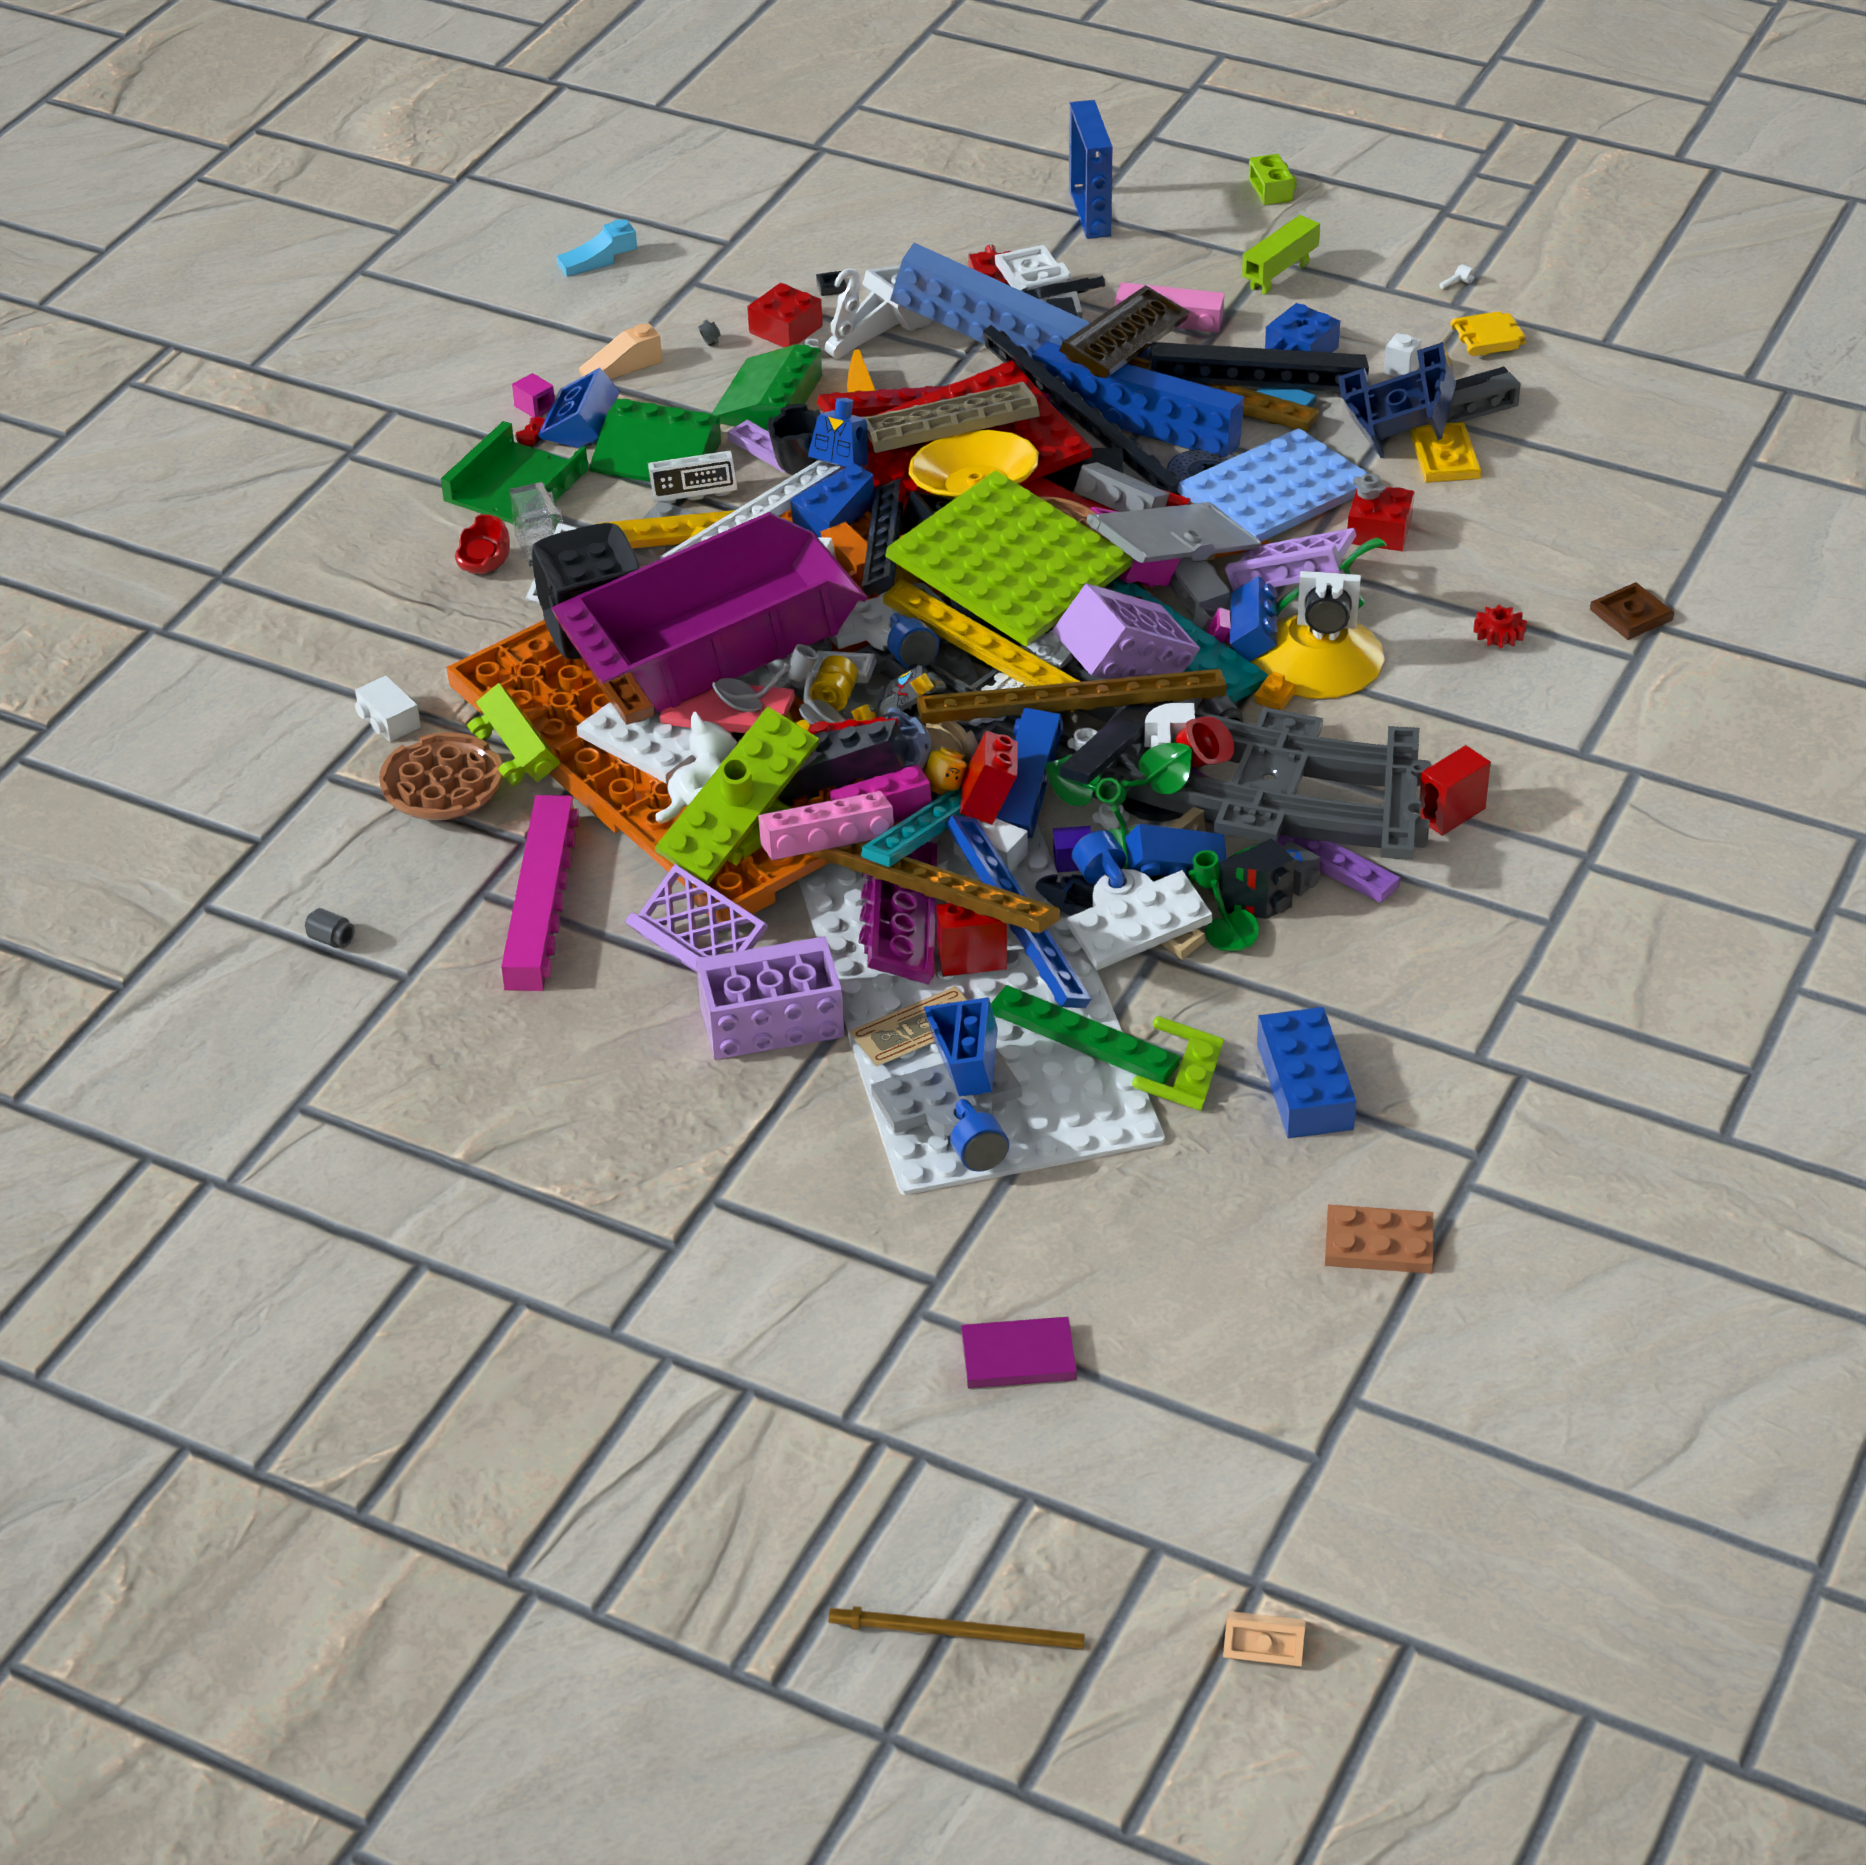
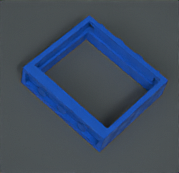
[1069,100,1113,239]

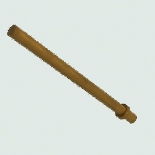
[828,1606,1085,1649]

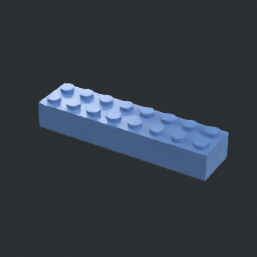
[890,243,1091,357]

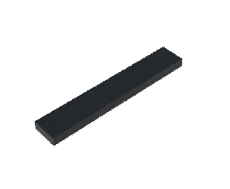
[1060,701,1173,785]

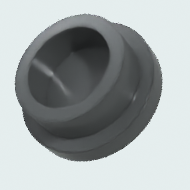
[698,319,721,345]

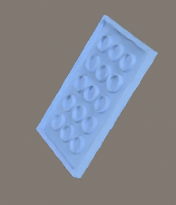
[1177,428,1369,542]

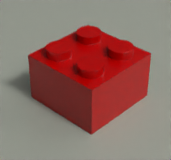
[747,282,823,347]
[1347,486,1415,552]

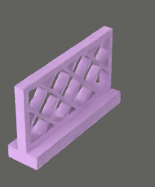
[1225,528,1357,591]
[625,864,769,973]

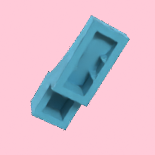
[557,219,637,277]

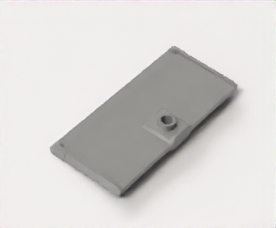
[1086,502,1261,563]

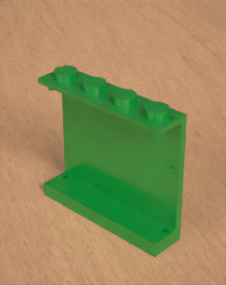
[441,421,589,529]

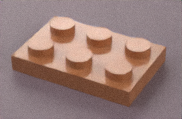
[1325,1204,1433,1274]

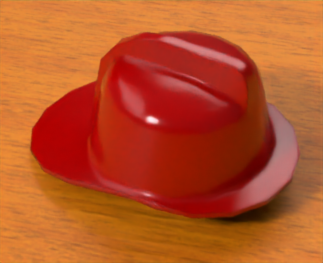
[1175,716,1234,768]

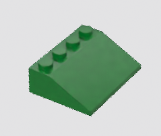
[711,344,822,431]
[589,398,721,482]

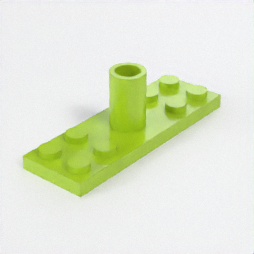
[655,706,819,885]

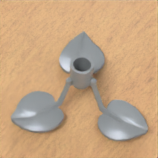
[712,644,845,724]

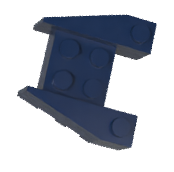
[1338,342,1456,458]

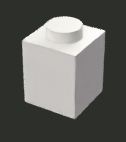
[1384,333,1421,377]

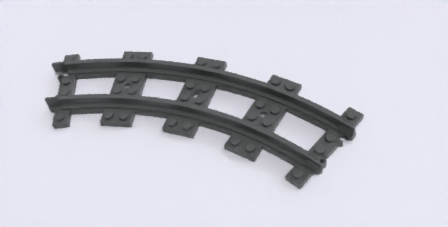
[854,602,1432,860]

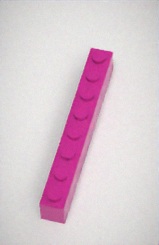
[501,795,579,991]

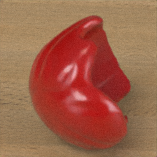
[454,514,510,574]

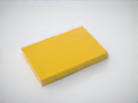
[1409,422,1481,483]

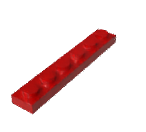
[816,384,951,417]

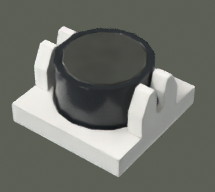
[1297,571,1361,640]

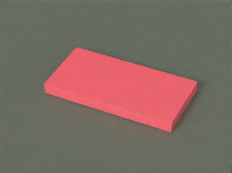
[659,685,795,733]

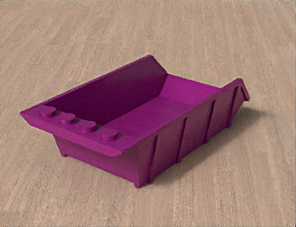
[551,512,868,713]

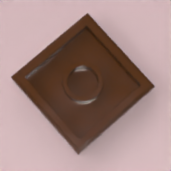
[1590,582,1674,640]

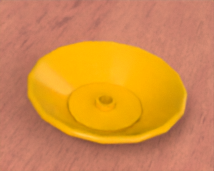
[909,430,1039,501]
[1251,613,1385,699]

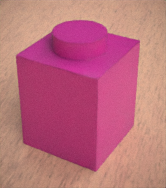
[512,373,555,417]

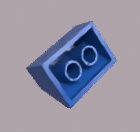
[538,368,620,448]

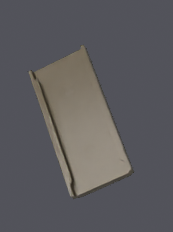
[862,382,1040,453]

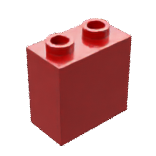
[960,731,1018,825]
[1419,745,1491,836]
[936,903,1007,977]

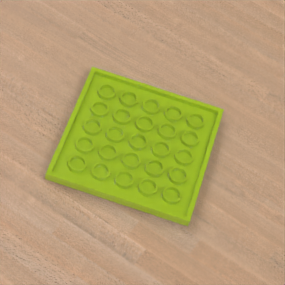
[885,470,1134,647]

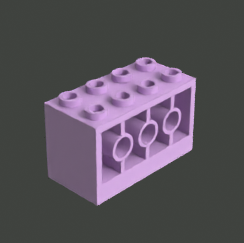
[1052,583,1200,679]
[696,936,844,1060]

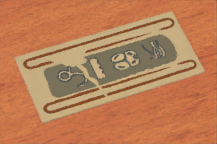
[848,986,967,1067]

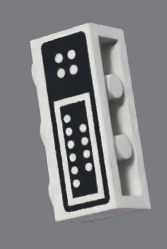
[648,451,737,504]

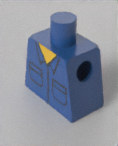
[808,398,868,467]

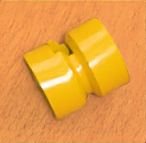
[810,655,858,712]

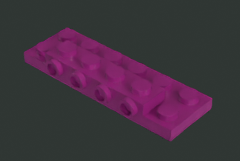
[858,842,938,985]

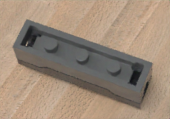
[1426,366,1521,425]

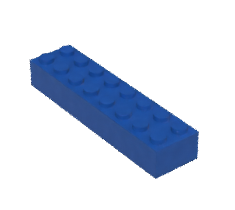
[1031,341,1245,457]

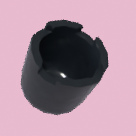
[767,404,821,475]

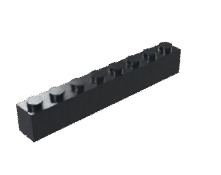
[1148,342,1369,392]

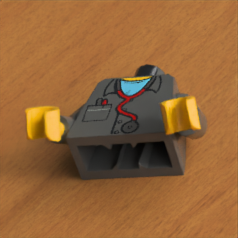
[851,664,946,723]

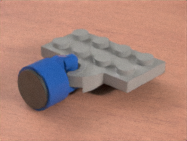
[871,1048,1022,1172]

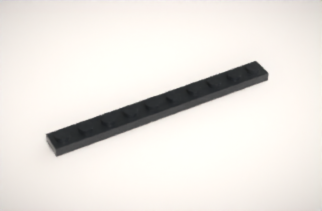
[983,325,1181,496]

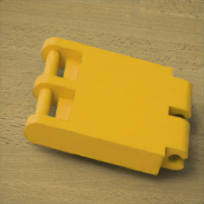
[1450,311,1527,356]

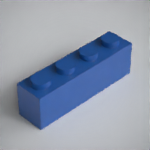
[996,708,1064,839]

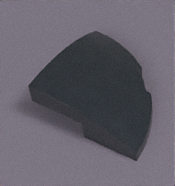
[1035,874,1096,916]

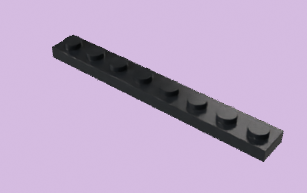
[862,478,906,596]

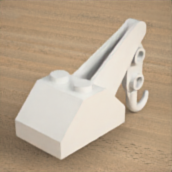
[825,265,934,359]

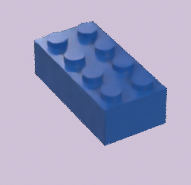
[1257,1007,1357,1139]

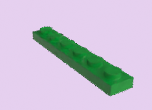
[991,985,1180,1084]

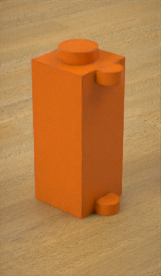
[821,522,868,588]

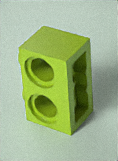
[1249,153,1297,205]

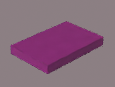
[961,1316,1077,1388]

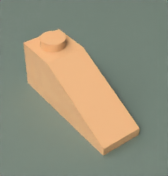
[579,323,662,379]

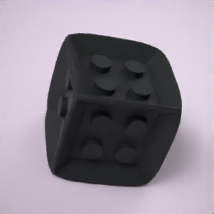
[532,523,640,659]

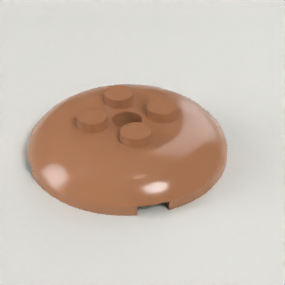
[379,732,503,820]

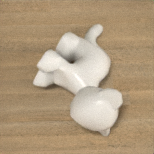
[656,712,737,824]

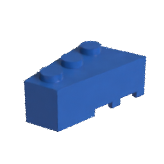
[924,997,998,1097]

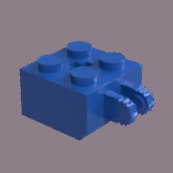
[1265,303,1341,353]

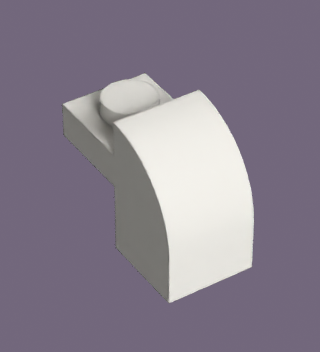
[1144,703,1195,748]

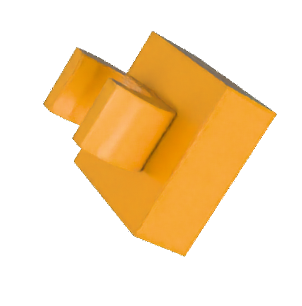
[1254,671,1296,710]

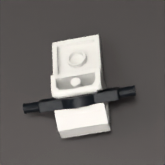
[995,245,1105,318]

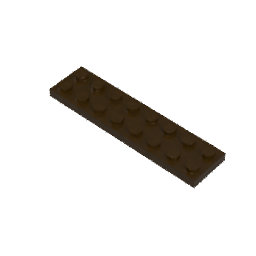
[1059,285,1190,379]

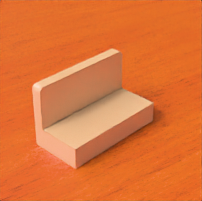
[1223,1611,1306,1666]

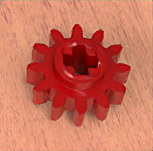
[1473,605,1527,648]

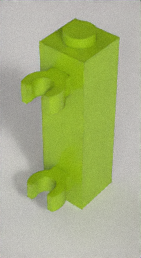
[1242,215,1320,295]
[467,683,561,786]

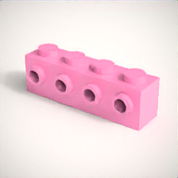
[758,791,894,860]

